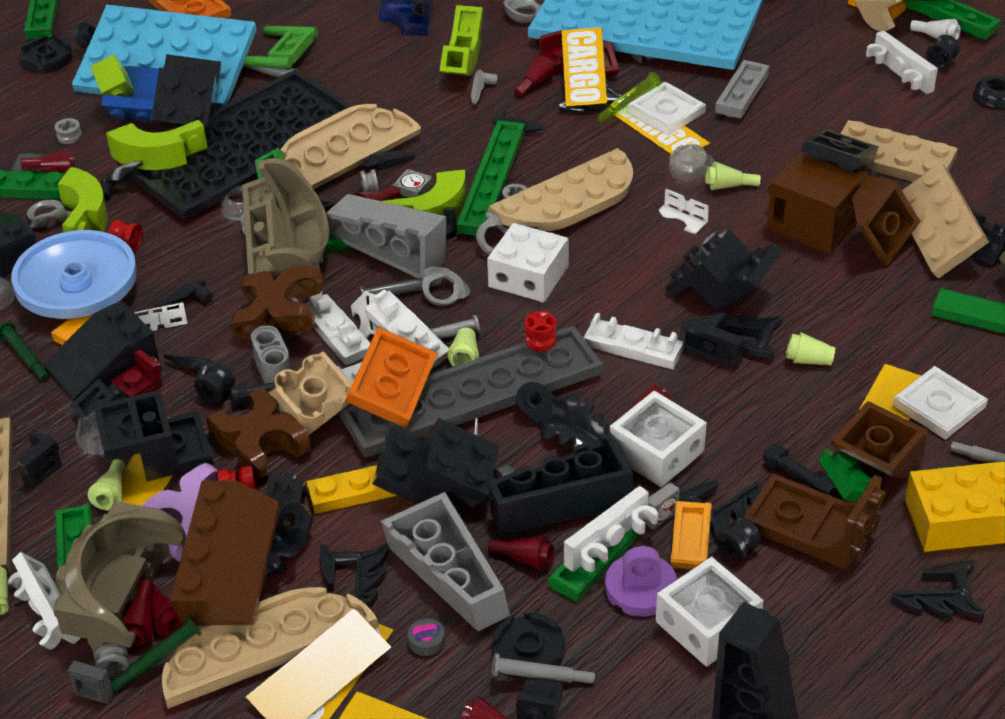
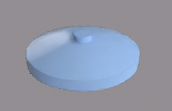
[11,230,137,319]

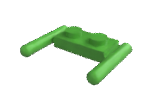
[243,26,318,68]

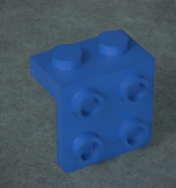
[101,66,159,122]

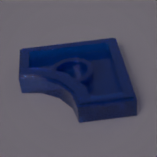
[379,0,433,35]

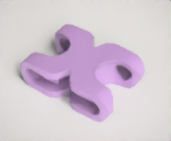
[141,463,218,562]

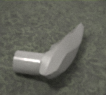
[471,69,497,105]

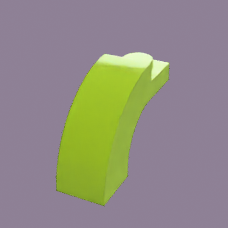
[440,5,484,76]
[106,120,207,170]
[58,167,108,232]
[382,169,466,218]

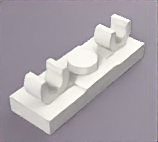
[866,30,938,94]
[365,289,449,370]
[304,291,370,366]
[583,313,684,370]
[564,486,658,573]
[7,552,81,650]

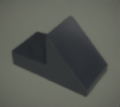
[680,313,744,369]

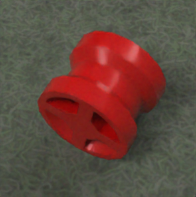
[108,219,143,253]
[524,311,557,351]

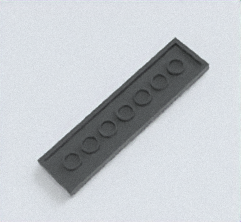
[339,325,603,458]

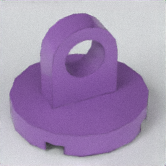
[605,546,677,617]

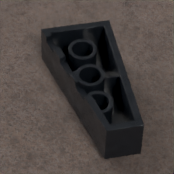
[488,432,633,536]
[712,601,799,719]

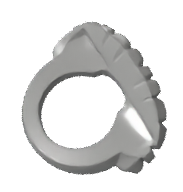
[422,266,470,306]

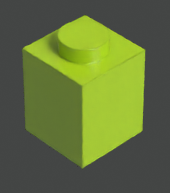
[90,54,135,97]

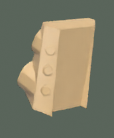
[268,351,352,435]

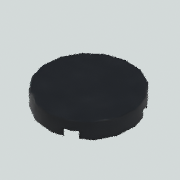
[19,36,73,73]
[492,613,566,679]

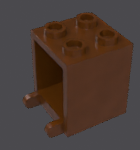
[765,152,868,254]

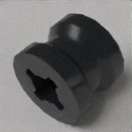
[926,34,960,68]
[194,363,236,404]
[716,517,762,562]

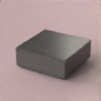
[67,661,114,703]

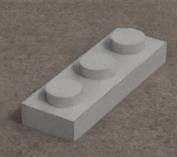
[715,60,769,119]

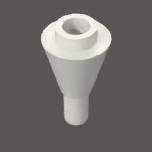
[910,19,961,40]

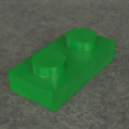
[819,449,871,502]

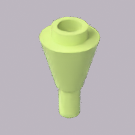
[705,161,761,190]
[88,459,125,510]

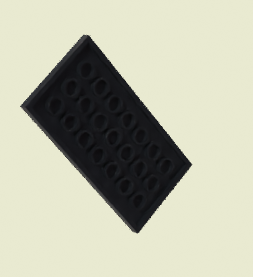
[117,69,353,221]

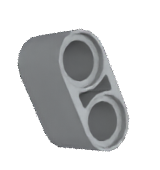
[251,326,291,384]

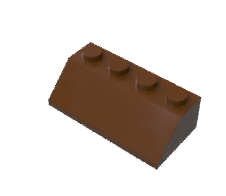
[170,480,281,625]

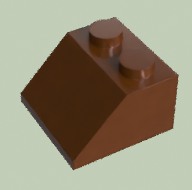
[852,176,920,266]
[831,401,928,478]

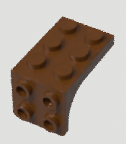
[743,474,885,570]

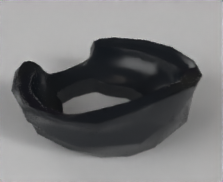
[973,76,1005,108]

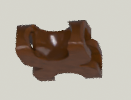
[230,266,325,339]
[206,388,311,481]

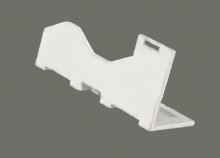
[659,189,709,235]
[351,291,379,339]
[134,302,188,331]

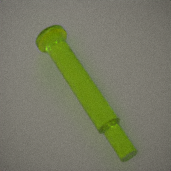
[597,72,661,122]

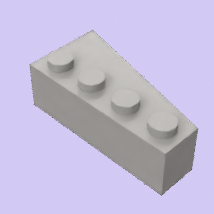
[326,194,446,279]
[381,492,511,631]

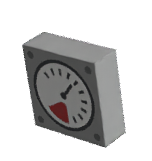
[393,169,433,198]
[645,482,680,530]

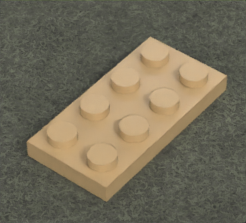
[840,120,958,182]
[902,162,989,279]

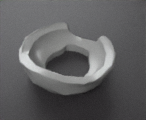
[503,0,543,23]

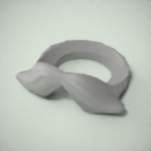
[27,200,72,229]
[476,212,509,255]

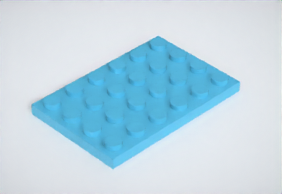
[72,5,257,110]

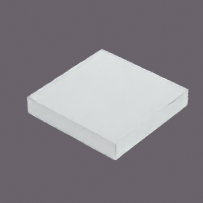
[628,82,706,136]
[893,366,988,440]

